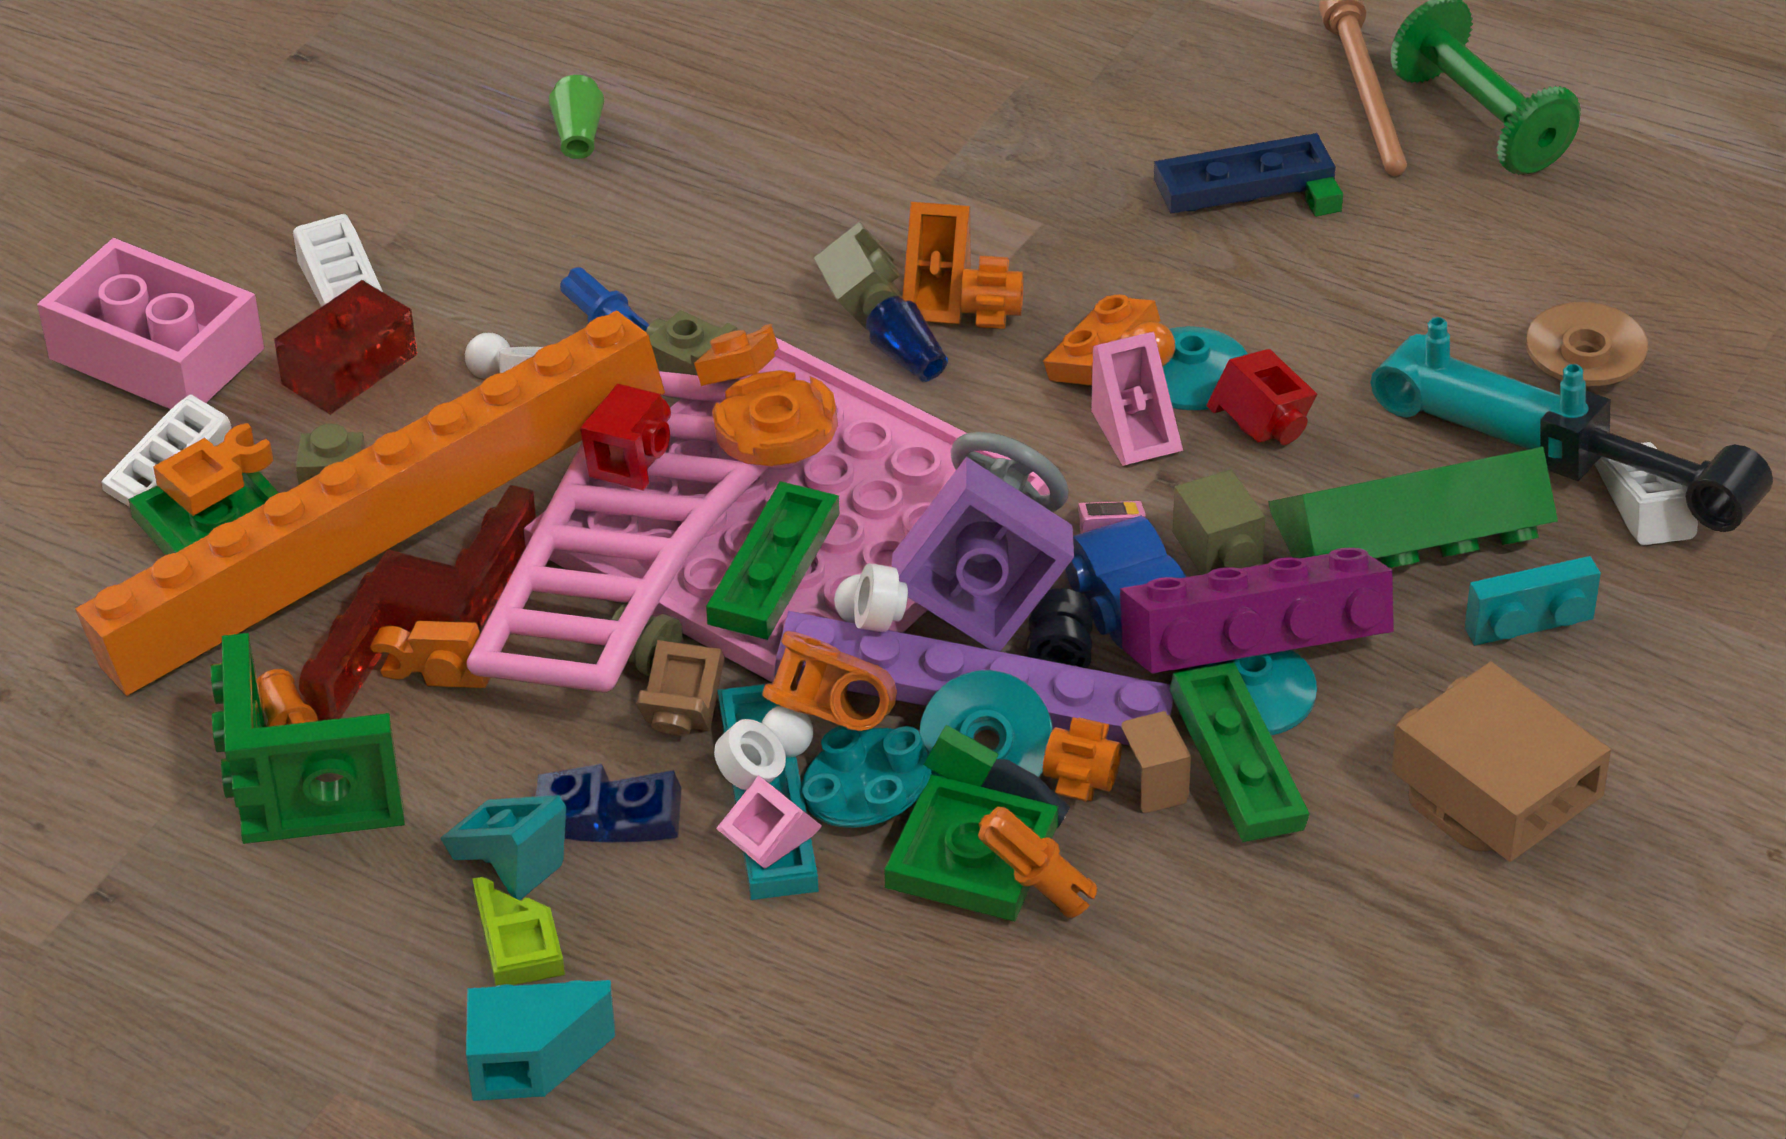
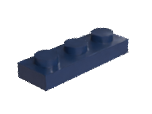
[1154,133,1336,214]

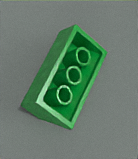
[1268,447,1558,568]

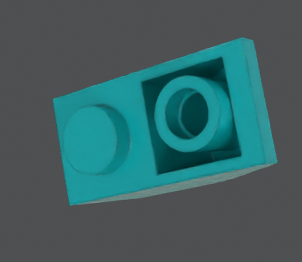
[466,980,615,1101]

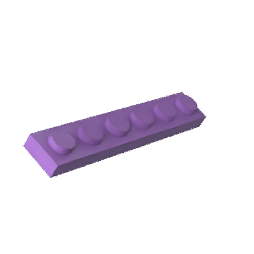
[774,611,1173,745]

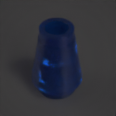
[866,296,948,382]

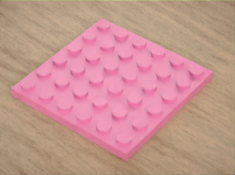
[524,338,1050,684]

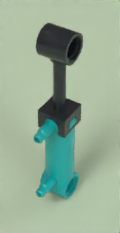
[1370,317,1773,532]

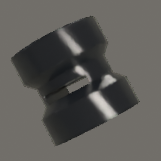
[1027,588,1093,668]

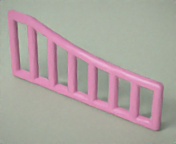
[467,371,770,692]

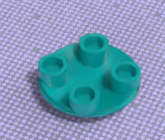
[802,726,932,828]

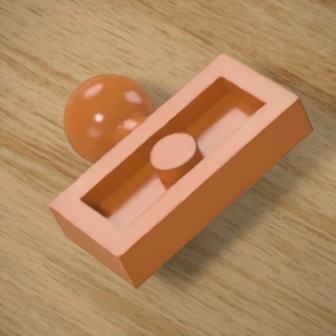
[1043,294,1175,386]

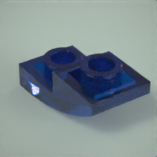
[536,764,682,843]

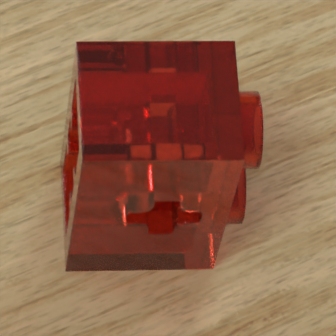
[274,280,417,415]

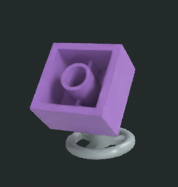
[892,432,1074,652]

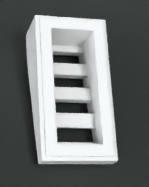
[293,214,390,330]
[101,394,231,507]
[1595,442,1698,545]

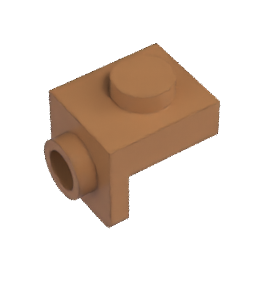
[636,640,725,736]

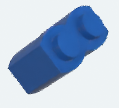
[1065,515,1186,649]

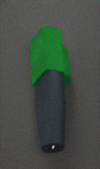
[923,725,1070,829]

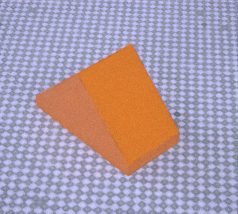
[901,202,971,325]

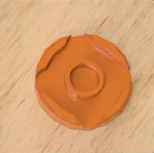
[712,370,838,466]

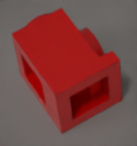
[1206,348,1318,445]
[580,383,671,491]

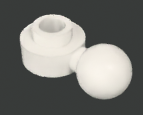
[465,333,543,379]
[834,563,908,633]
[714,706,813,790]

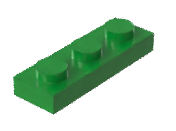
[706,481,840,640]
[1169,662,1310,842]

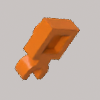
[694,324,779,386]
[153,423,273,516]
[370,621,490,688]

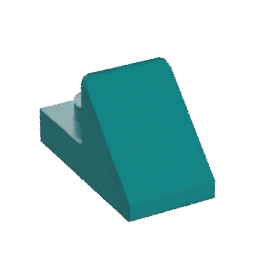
[440,795,566,900]

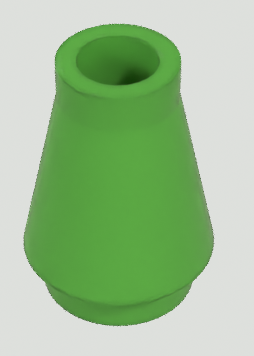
[549,75,604,159]

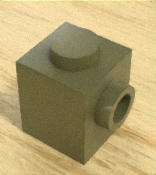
[1172,469,1266,575]

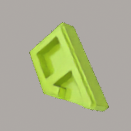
[472,877,565,986]

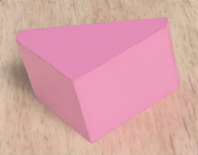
[1091,332,1183,466]

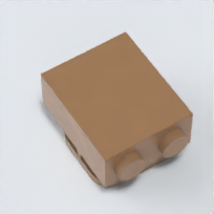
[1392,661,1611,862]

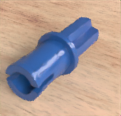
[560,267,650,331]

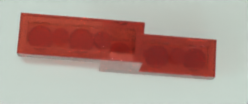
[299,484,536,721]

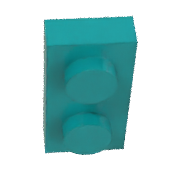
[1464,556,1601,646]

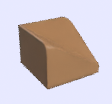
[1121,711,1191,813]

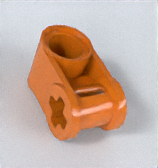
[762,631,897,731]

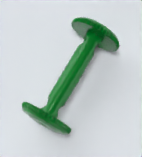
[1390,0,1581,175]

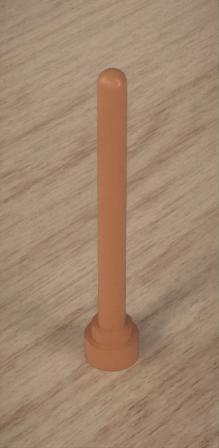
[1319,0,1407,176]

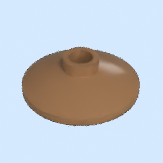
[1526,302,1648,386]

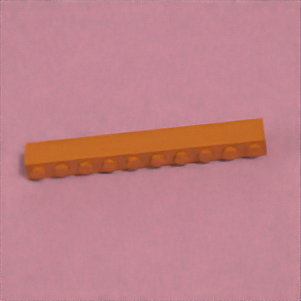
[75,310,665,696]

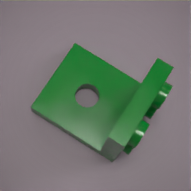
[211,633,405,844]

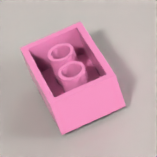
[37,238,264,409]

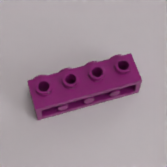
[1120,548,1394,673]

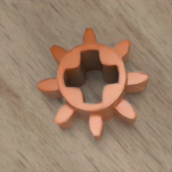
[961,256,1024,329]
[1043,717,1122,802]

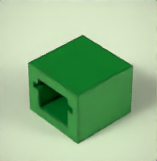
[1305,177,1343,217]

